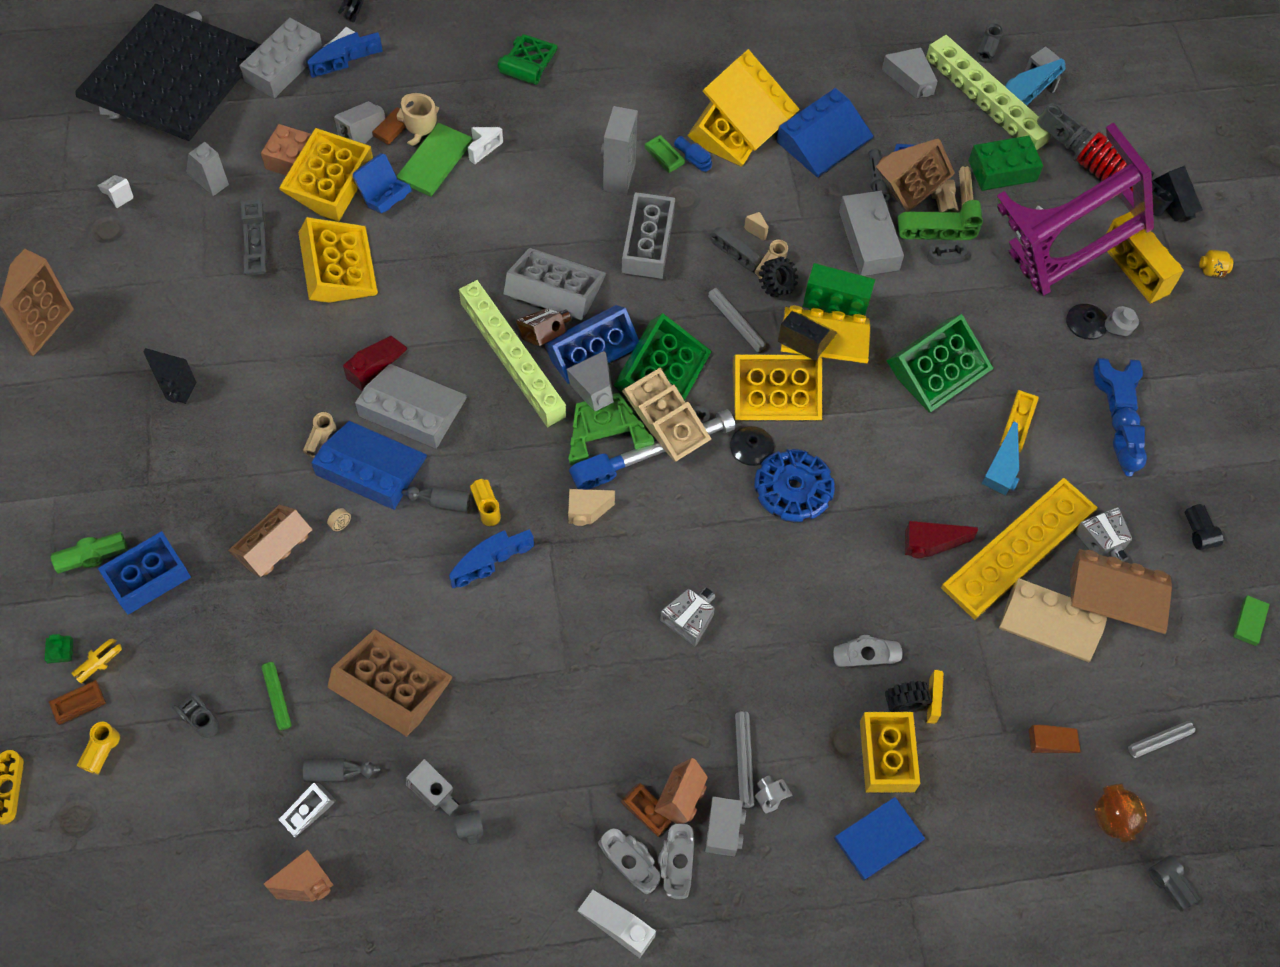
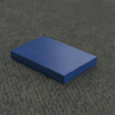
[834,797,925,881]

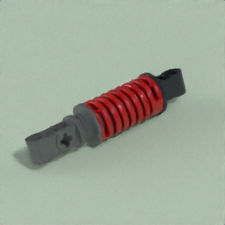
[1037,103,1174,216]

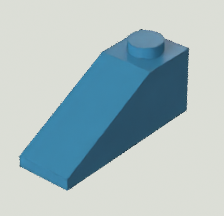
[1005,58,1066,106]
[981,422,1019,496]

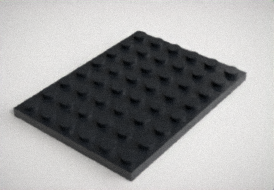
[75,3,261,141]

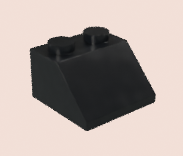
[778,311,837,361]
[143,348,197,404]

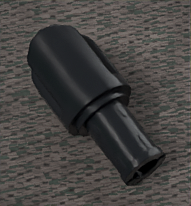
[338,0,363,22]

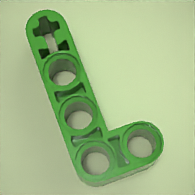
[898,200,983,240]

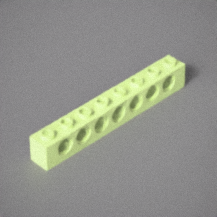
[926,35,1051,150]
[459,280,566,427]

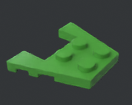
[568,393,655,466]

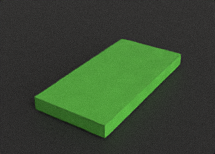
[396,122,473,197]

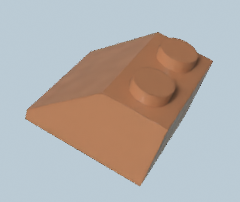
[654,758,708,824]
[264,850,333,902]

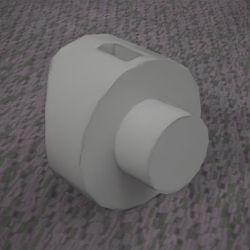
[1105,306,1139,336]
[755,775,793,814]

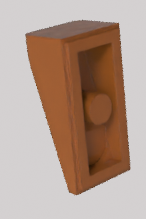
[1028,725,1080,753]
[620,783,672,837]

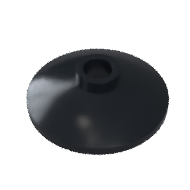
[1066,304,1107,340]
[730,426,774,466]

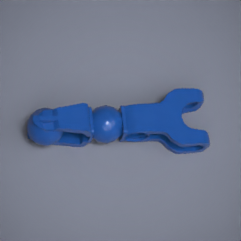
[1093,358,1147,476]

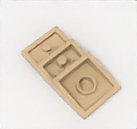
[622,368,711,462]

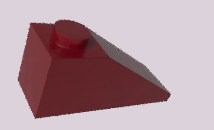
[343,336,407,391]
[905,521,978,558]

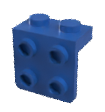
[353,153,412,213]

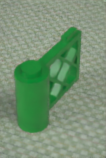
[497,34,558,85]

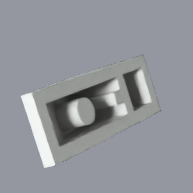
[577,890,656,958]

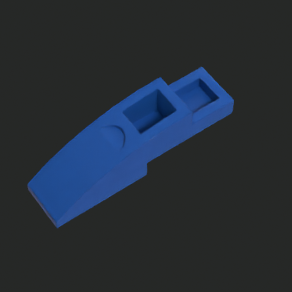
[307,32,383,78]
[449,529,534,589]

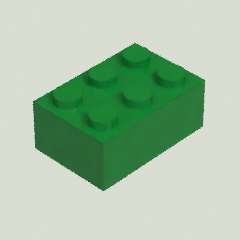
[968,135,1043,191]
[802,263,876,316]

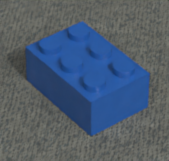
[98,531,191,615]

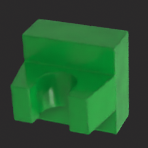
[45,634,73,664]

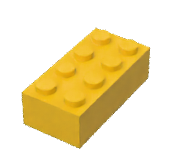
[1106,212,1184,304]

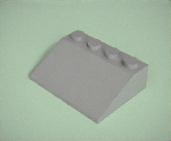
[503,248,606,320]
[355,364,467,449]

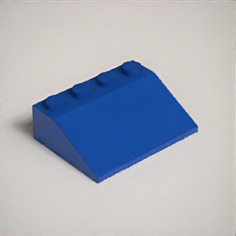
[777,88,873,178]
[311,421,427,510]

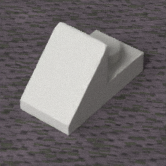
[468,127,503,164]
[97,175,133,208]

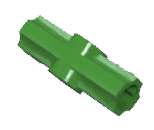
[51,532,128,574]

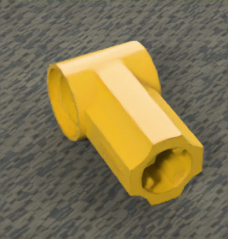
[470,479,501,526]
[77,722,120,774]

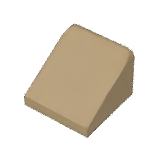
[744,212,768,241]

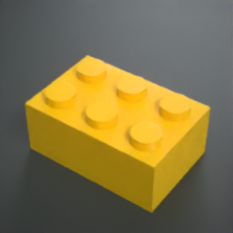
[860,712,920,793]

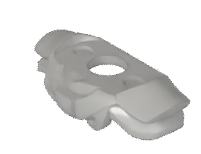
[833,635,902,668]
[658,824,694,900]
[598,828,660,894]

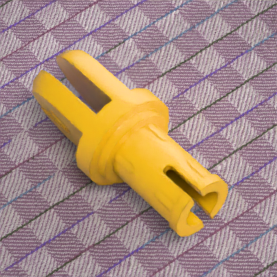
[71,638,122,684]

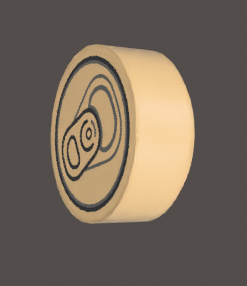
[327,508,351,531]

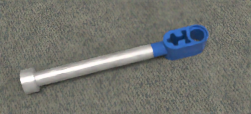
[569,409,736,490]

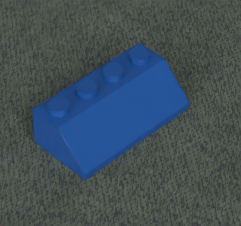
[544,305,639,384]

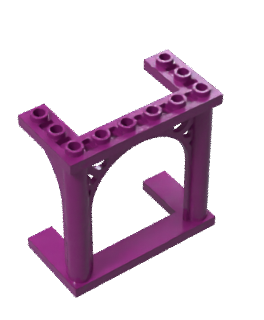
[996,122,1154,296]

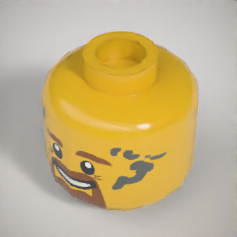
[1199,250,1233,278]

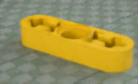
[0,750,24,825]

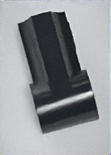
[1184,504,1224,550]

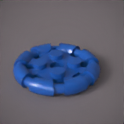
[754,449,835,522]

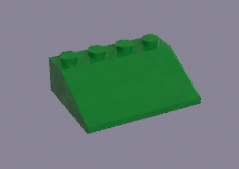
[613,313,712,401]
[886,314,993,412]

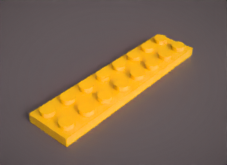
[941,478,1098,620]

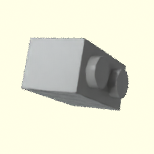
[705,797,746,857]

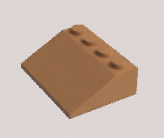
[876,139,955,212]
[0,248,74,357]
[1070,549,1172,634]
[327,629,453,737]

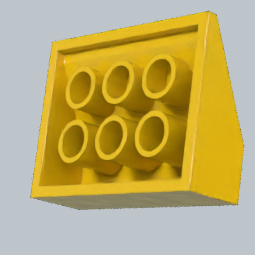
[703,49,800,151]
[687,101,753,166]
[279,128,373,222]
[298,217,378,302]
[781,305,870,364]
[733,355,822,420]

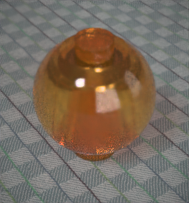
[1095,783,1147,842]

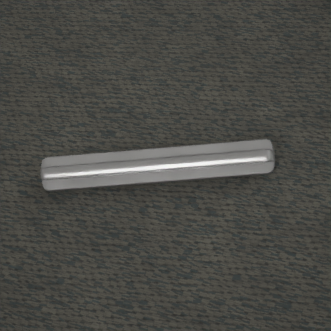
[708,288,766,352]
[735,711,755,808]

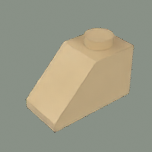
[568,489,615,526]

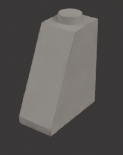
[882,48,938,98]
[334,101,385,144]
[186,142,229,196]
[566,351,614,411]

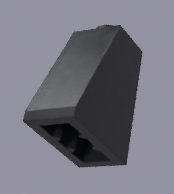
[1153,165,1203,222]

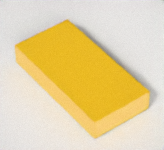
[927,670,944,724]

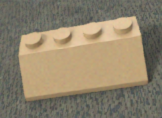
[999,578,1107,662]

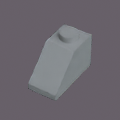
[1025,47,1060,93]

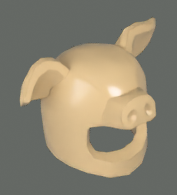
[397,93,439,146]

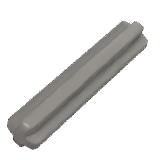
[1128,721,1195,758]

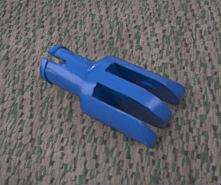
[674,136,712,172]

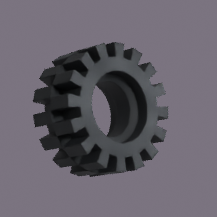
[759,257,799,297]
[885,681,932,712]

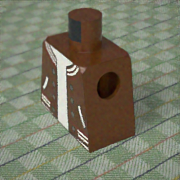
[516,308,571,346]

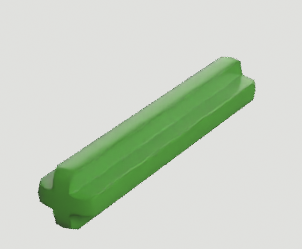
[261,662,291,731]

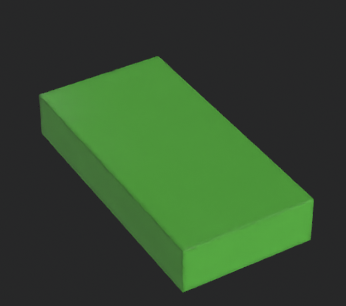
[645,135,685,173]
[1233,595,1270,646]

